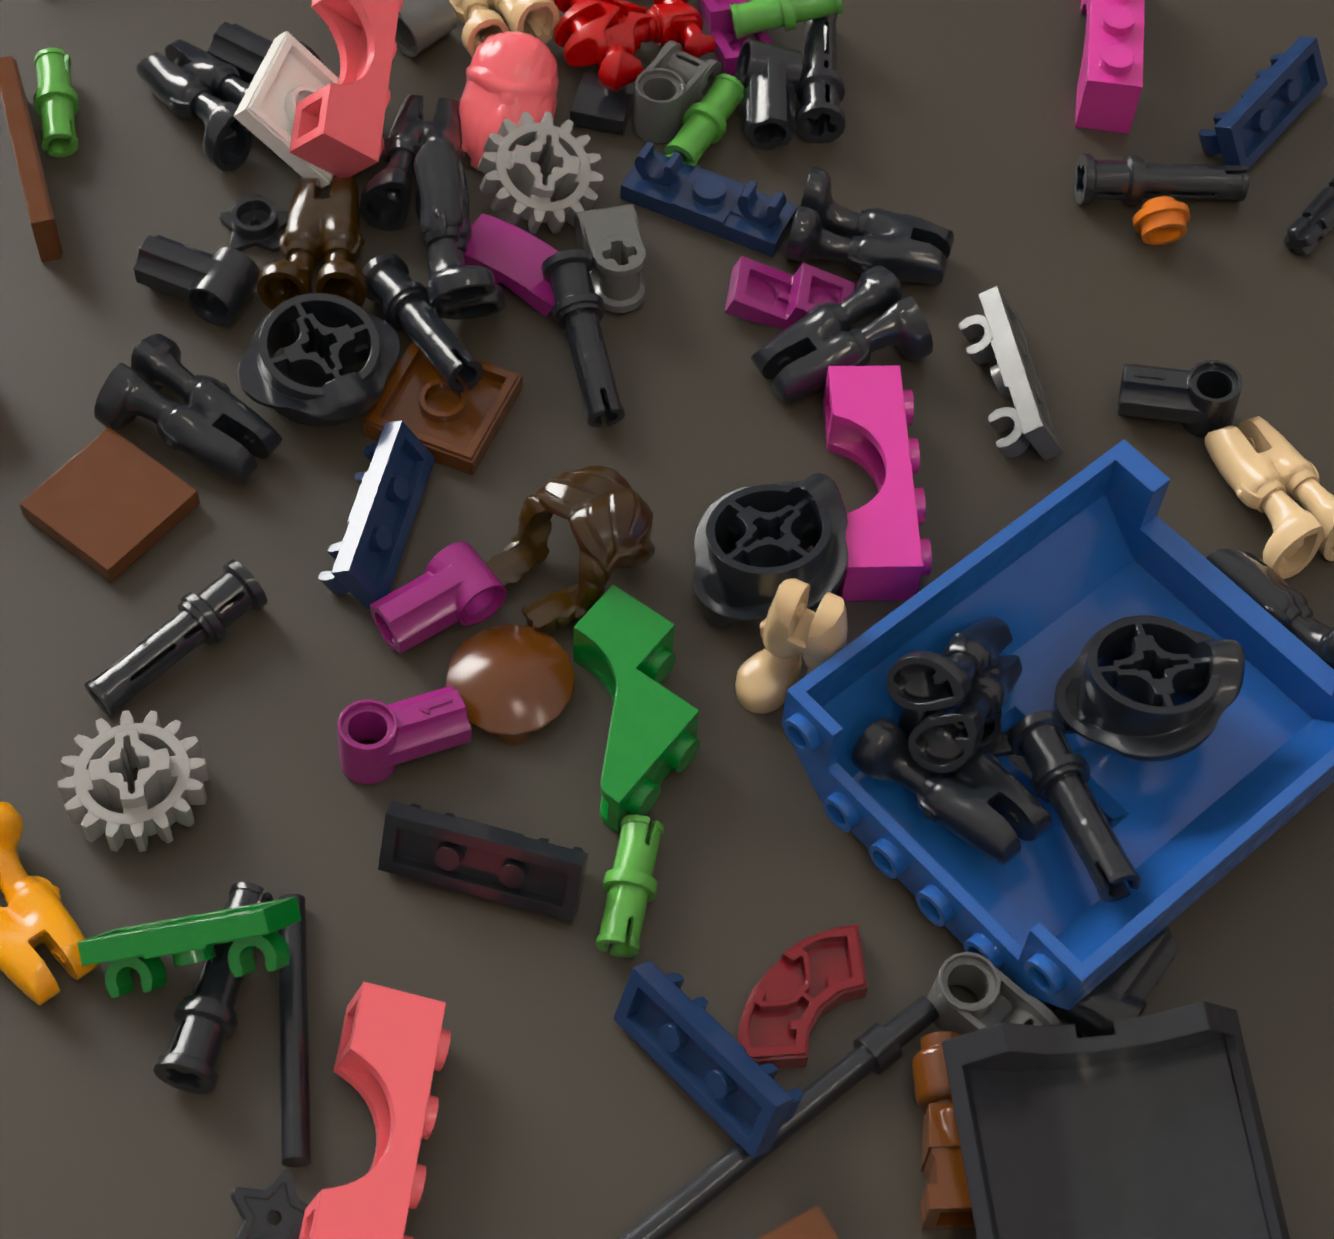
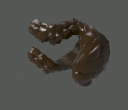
[486,466,655,632]

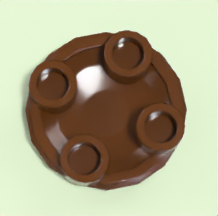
[446,624,575,745]

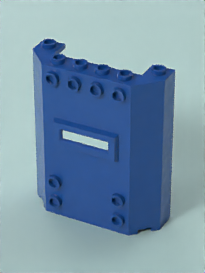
[781,439,1334,1010]

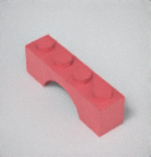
[289,0,403,178]
[299,982,451,1239]

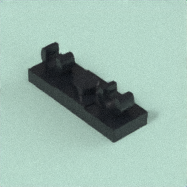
[378,802,589,922]

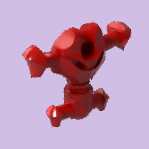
[553,0,716,93]

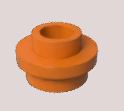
[1132,196,1190,245]

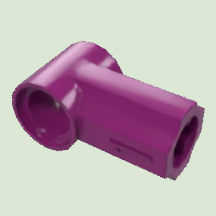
[370,541,507,654]
[337,685,472,785]

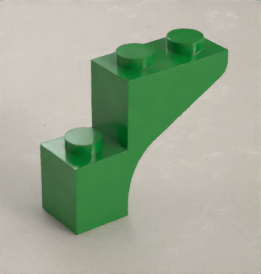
[573,585,700,834]

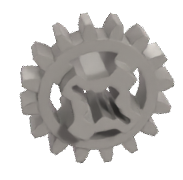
[478,111,603,234]
[58,710,209,852]

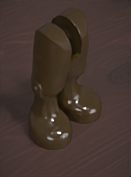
[257,178,368,310]

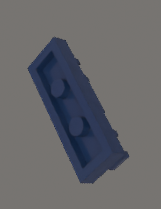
[1198,37,1328,169]
[620,141,798,257]
[318,420,435,609]
[613,961,804,1159]

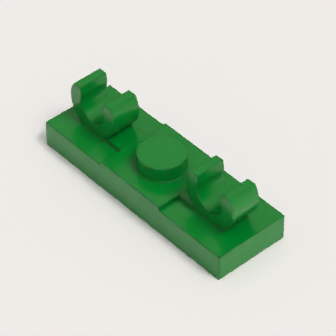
[77,897,301,998]

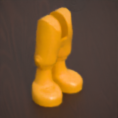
[0,801,99,1006]

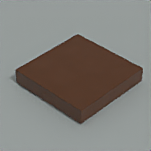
[362,340,523,475]
[19,427,200,582]

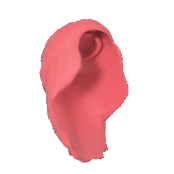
[459,31,559,170]

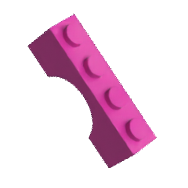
[1075,0,1145,134]
[823,365,932,601]

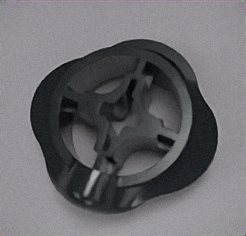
[238,293,400,426]
[693,473,848,628]
[1053,615,1245,761]

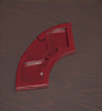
[737,924,868,1069]

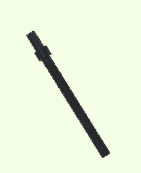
[618,996,939,1239]

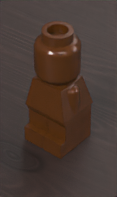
[912,1031,975,1231]

